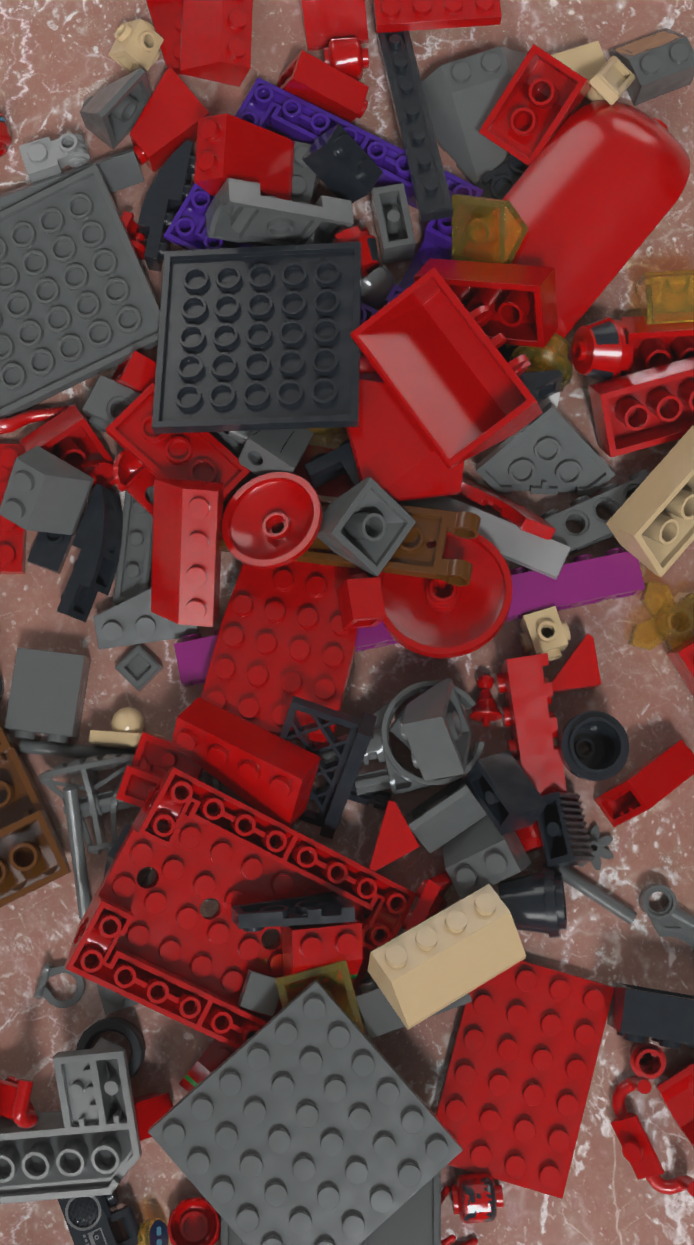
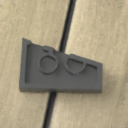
[93,588,199,649]

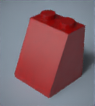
[194,113,295,201]

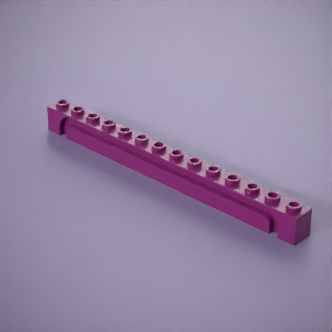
[174,547,645,687]

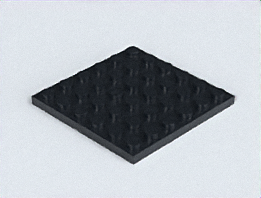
[152,242,362,434]

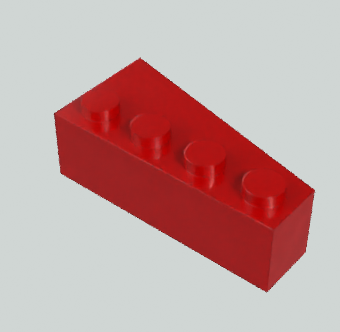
[495,653,567,796]
[171,697,321,828]

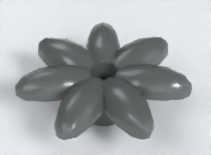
[578,825,614,870]

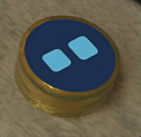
[138,1218,169,1245]

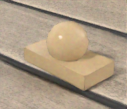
[587,55,635,106]
[89,707,163,749]

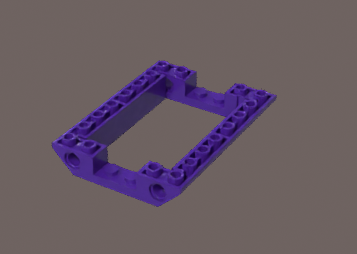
[164,77,484,324]

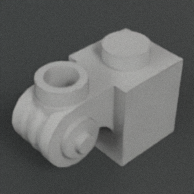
[18,133,90,183]

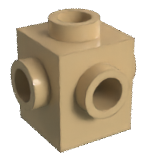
[108,18,164,73]
[519,606,571,661]

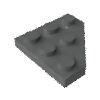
[475,402,616,496]

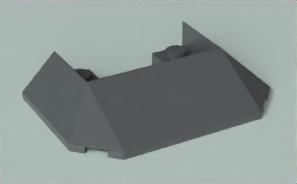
[0,1038,142,1204]

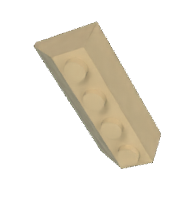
[606,426,694,577]
[368,884,526,1030]

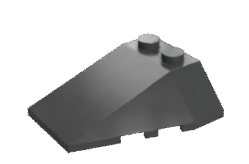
[422,46,526,186]

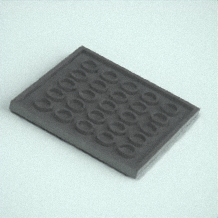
[0,164,160,419]
[148,979,463,1245]

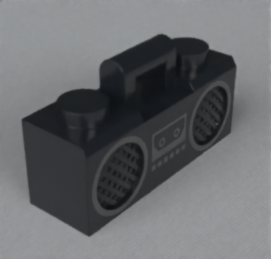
[58,1189,145,1245]

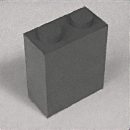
[5,648,91,744]

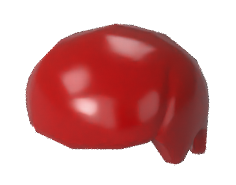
[167,1197,221,1245]

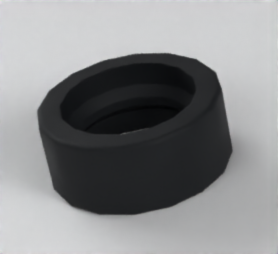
[76,1017,146,1079]

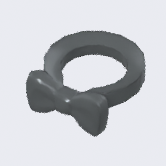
[34,962,85,1008]

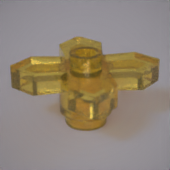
[628,581,694,651]

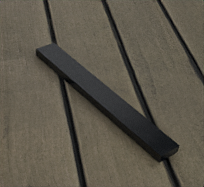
[374,20,454,222]

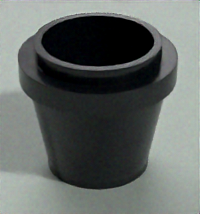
[558,711,629,781]
[499,867,567,938]

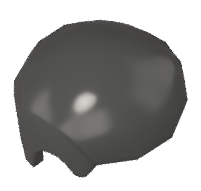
[361,265,394,308]

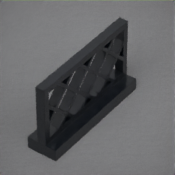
[280,696,377,839]

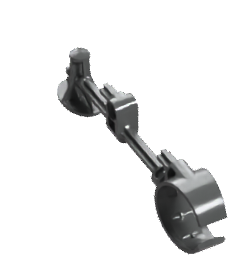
[39,681,484,855]

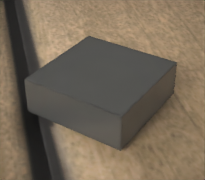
[115,644,163,692]
[237,970,284,1016]

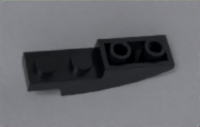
[137,140,196,272]
[57,483,123,622]

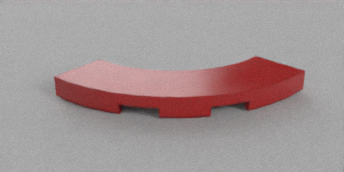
[459,477,556,540]

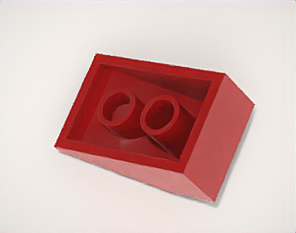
[479,44,591,166]

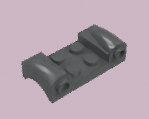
[206,178,354,246]

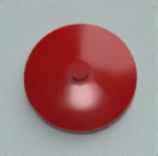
[375,532,513,658]

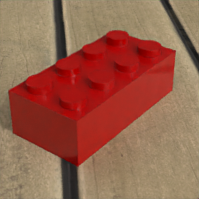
[414,258,558,348]
[588,357,694,458]

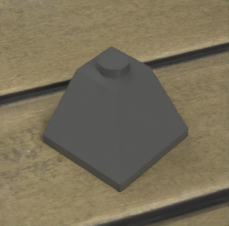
[80,68,152,150]
[317,477,416,576]

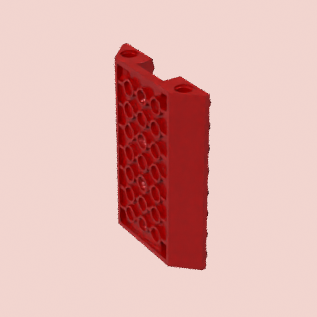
[65,766,416,1049]

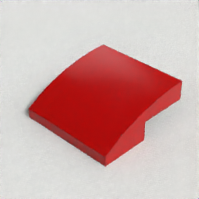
[116,732,204,808]

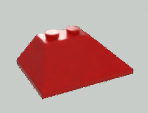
[346,373,464,501]

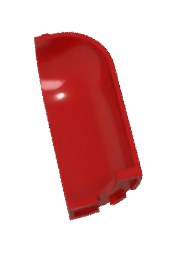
[456,100,690,341]

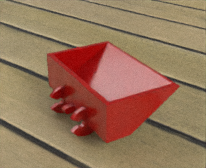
[350,267,543,469]

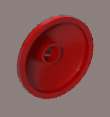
[222,472,323,569]

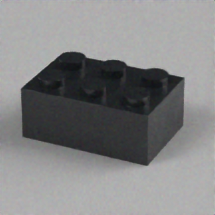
[607,982,694,1049]

